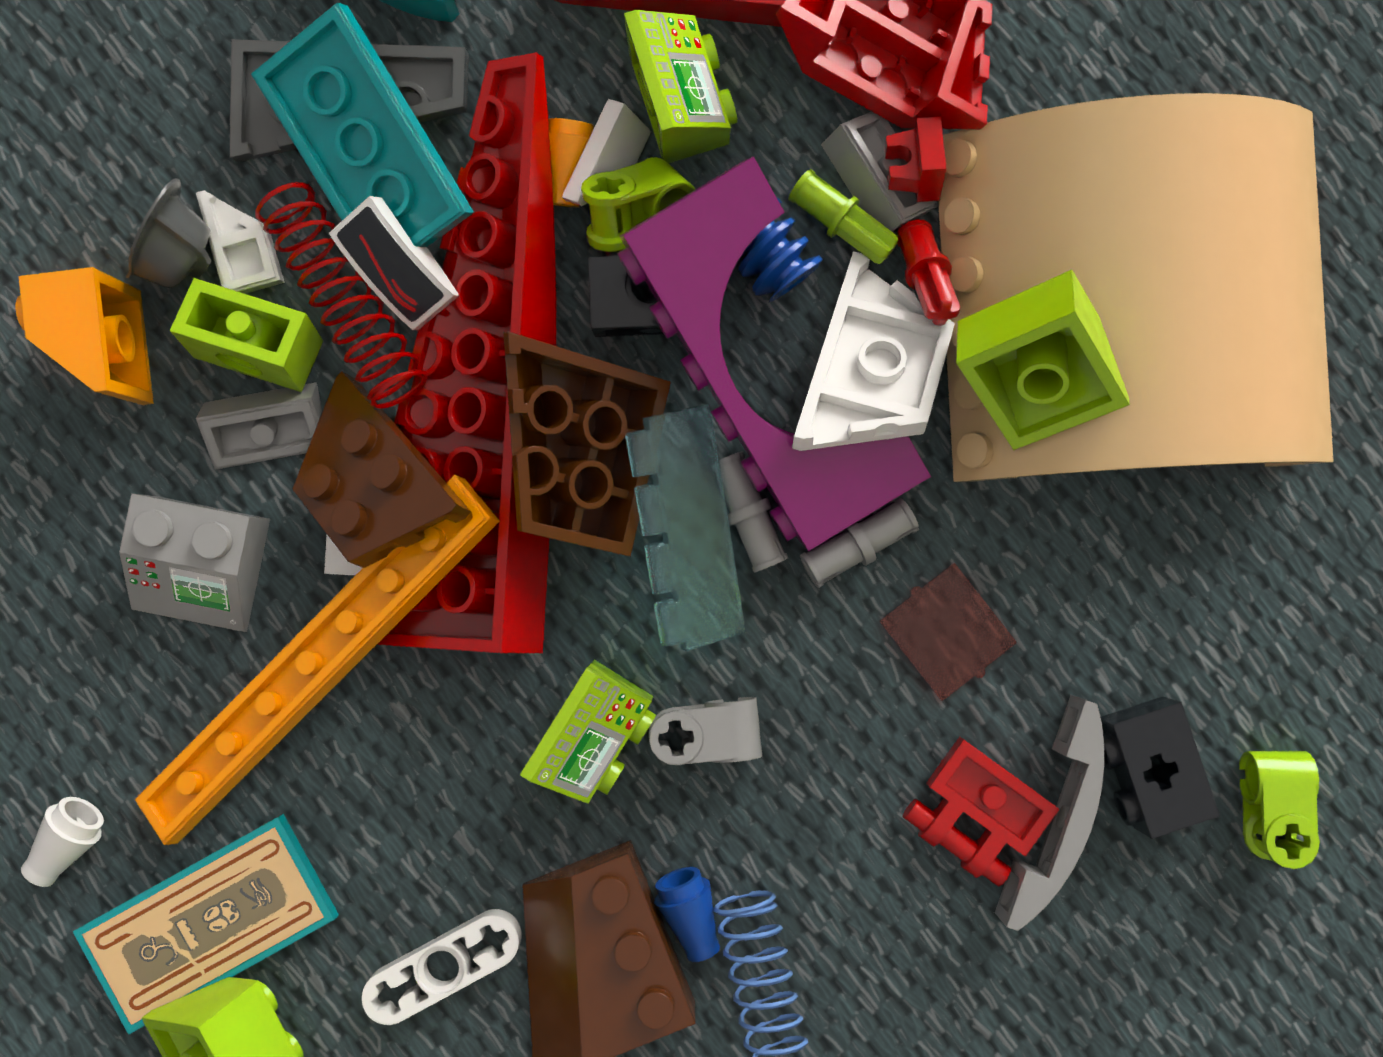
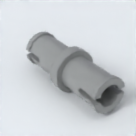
[709,451,788,573]
[800,498,919,588]

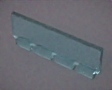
[625,404,746,651]

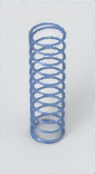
[713,890,808,1057]

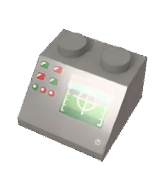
[119,493,270,632]

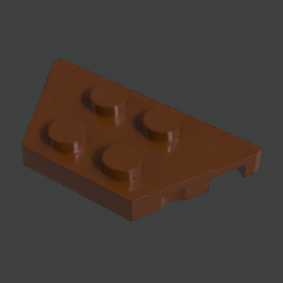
[292,371,471,568]

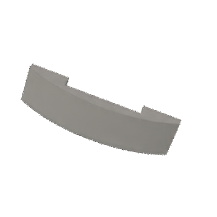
[995,695,1104,931]

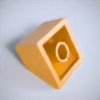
[15,267,154,405]

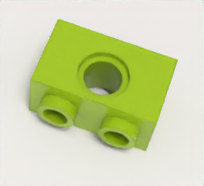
[170,278,323,392]

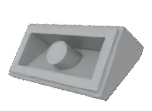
[821,111,939,233]
[196,382,322,470]

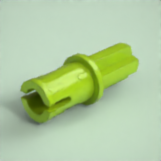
[788,169,898,264]

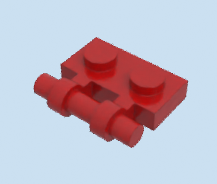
[903,736,1060,887]

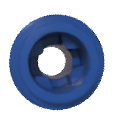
[654,867,720,962]

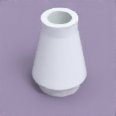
[21,797,104,887]

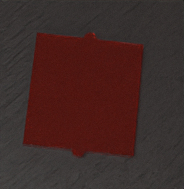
[879,563,1017,701]

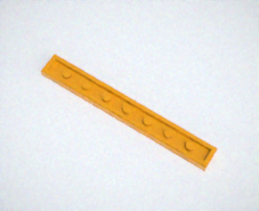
[135,475,500,845]

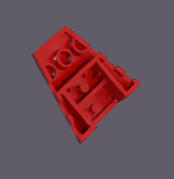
[776,0,993,130]

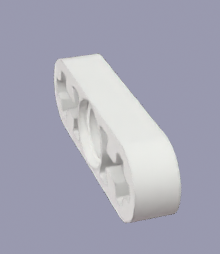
[362,909,522,1025]

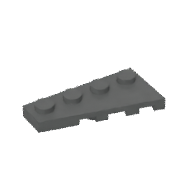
[230,39,469,162]

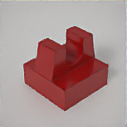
[884,117,947,202]

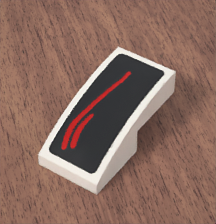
[329,196,459,330]

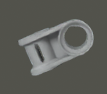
[648,697,762,765]

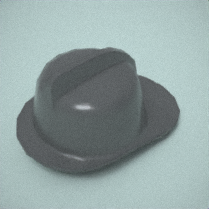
[125,178,211,288]

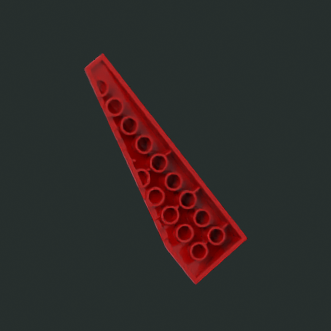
[377,52,556,653]

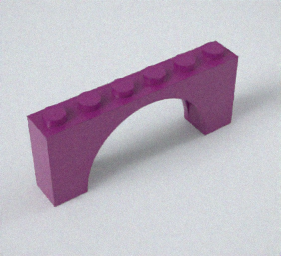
[617,157,931,551]

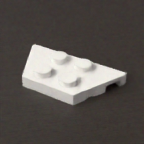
[792,251,955,451]

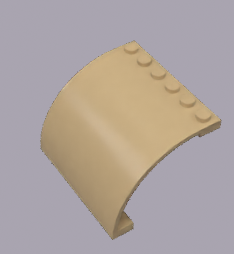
[938,93,1333,482]

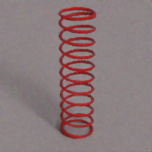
[255,182,428,409]

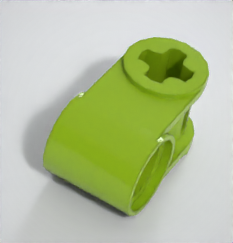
[581,157,696,252]
[1239,751,1320,869]

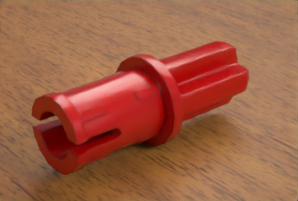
[897,219,960,326]

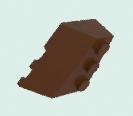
[503,331,671,557]
[523,840,695,1057]

